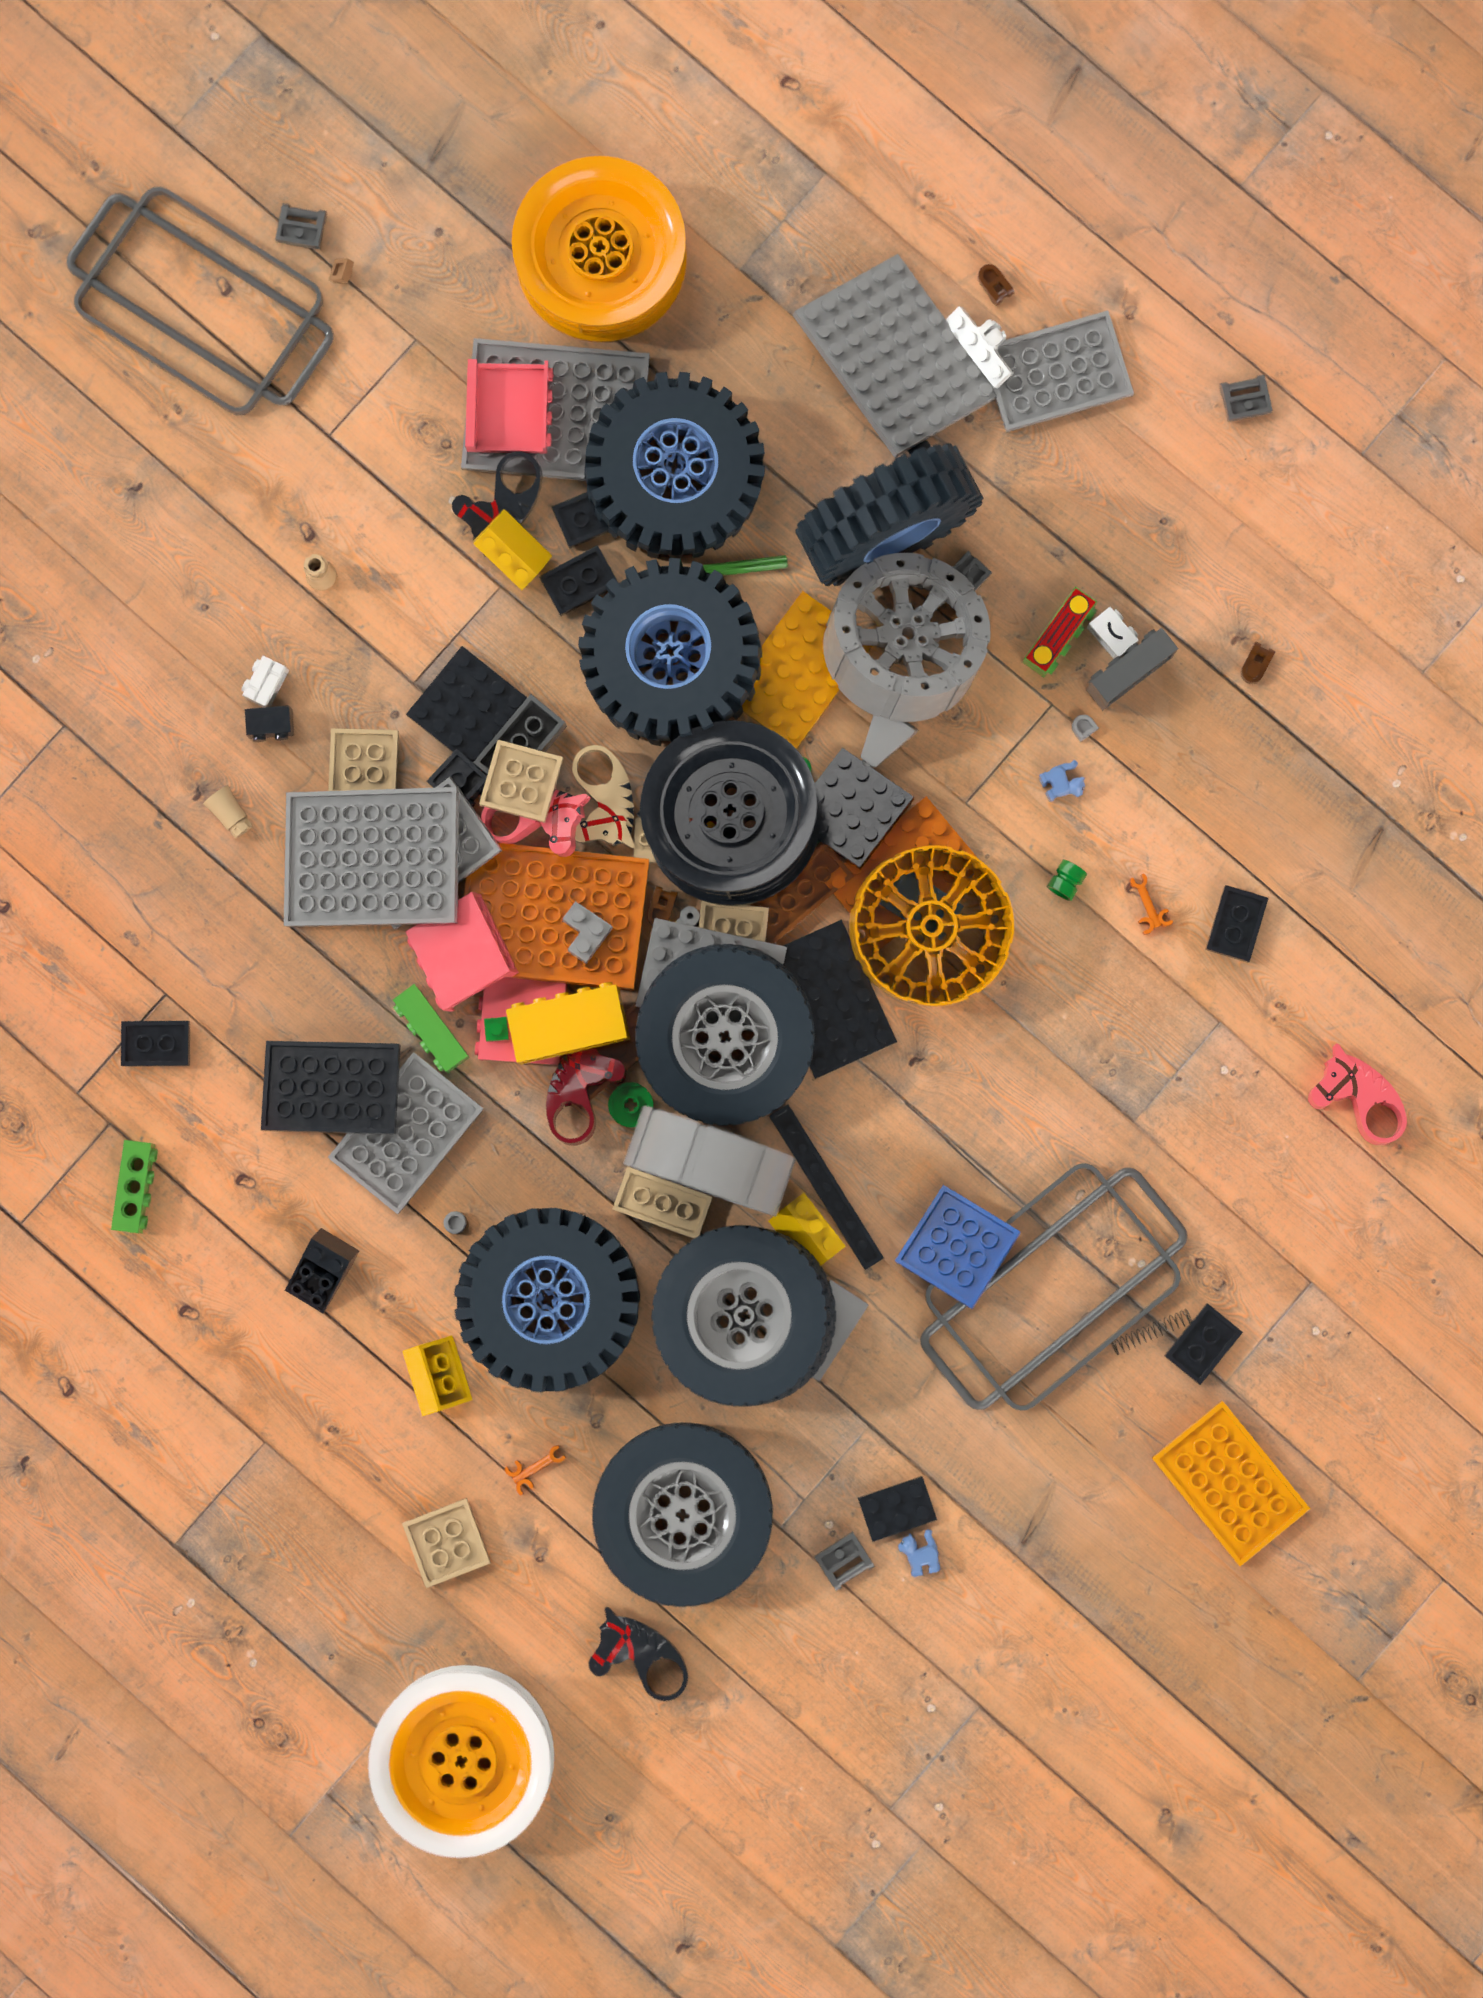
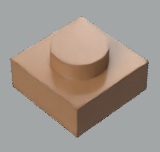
[329,258,354,284]

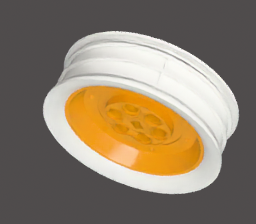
[368,1665,554,1858]

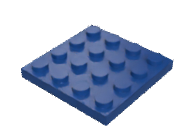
[895,1185,1021,1309]

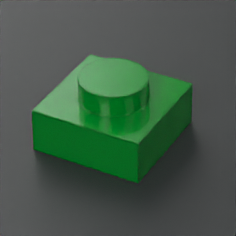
[484,1017,509,1042]

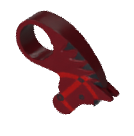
[546,1048,626,1146]

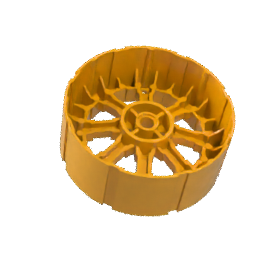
[849,846,1014,1006]

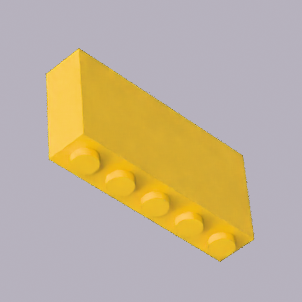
[506,982,630,1065]

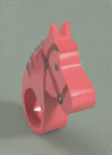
[481,789,591,857]

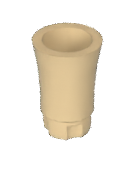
[304,554,337,590]
[203,786,252,838]

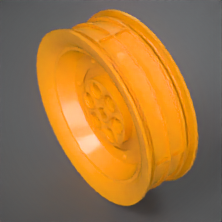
[512,156,687,342]

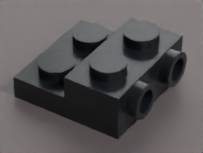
[426,749,487,807]

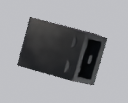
[285,1228,359,1313]

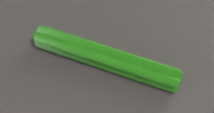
[703,555,788,576]

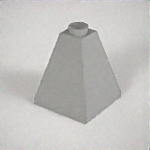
[860,715,918,768]

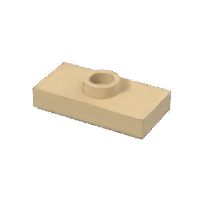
[634,817,656,863]

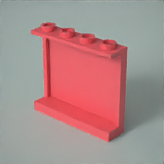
[465,359,553,454]
[406,892,518,1012]
[475,977,567,1066]

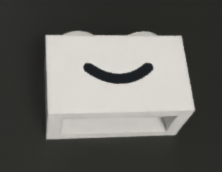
[1087,607,1139,659]

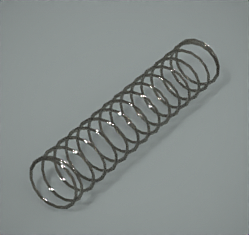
[1111,1308,1192,1355]

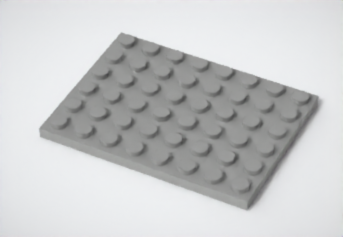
[793,254,996,458]
[461,338,650,481]
[284,787,459,927]

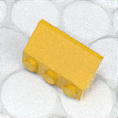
[473,509,553,591]
[768,1193,846,1266]
[402,1335,473,1416]

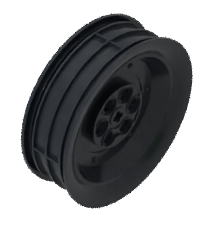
[640,720,821,906]

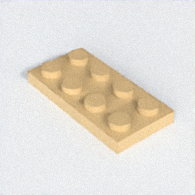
[612,1167,713,1238]

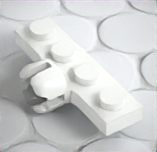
[946,306,1013,388]

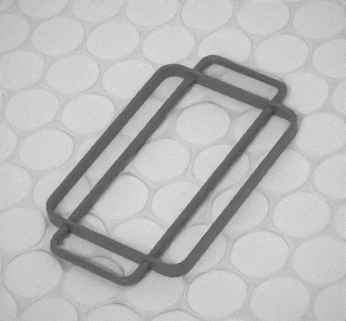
[67,187,334,415]
[920,1163,1188,1411]

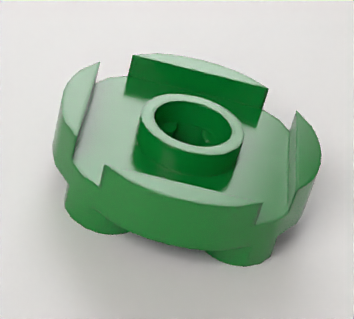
[608,1082,654,1128]

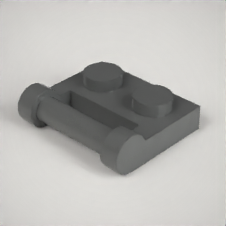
[275,203,327,250]
[1220,374,1273,422]
[814,1531,875,1591]

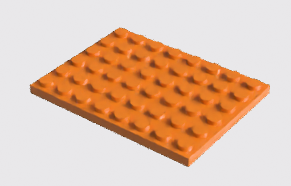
[464,843,649,991]

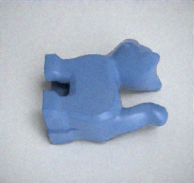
[1039,760,1085,802]
[898,1529,941,1577]

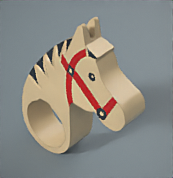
[572,745,634,849]

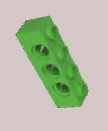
[111,1140,158,1234]

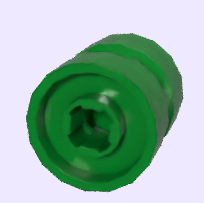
[1046,859,1087,901]

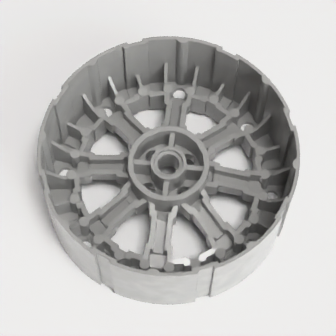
[823,553,990,722]
[623,1106,796,1217]

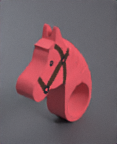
[1308,1043,1407,1145]

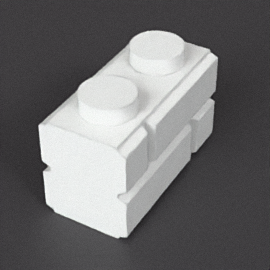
[242,656,289,707]

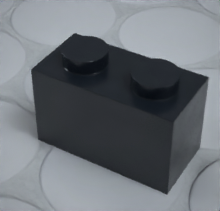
[245,706,294,742]

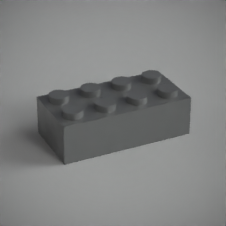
[1086,628,1179,711]
[473,694,567,776]

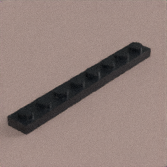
[769,1104,884,1270]

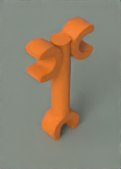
[1130,873,1173,935]
[504,1445,566,1495]

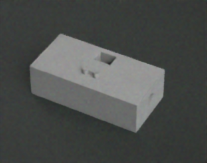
[813,1280,869,1381]

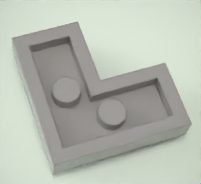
[562,901,613,964]

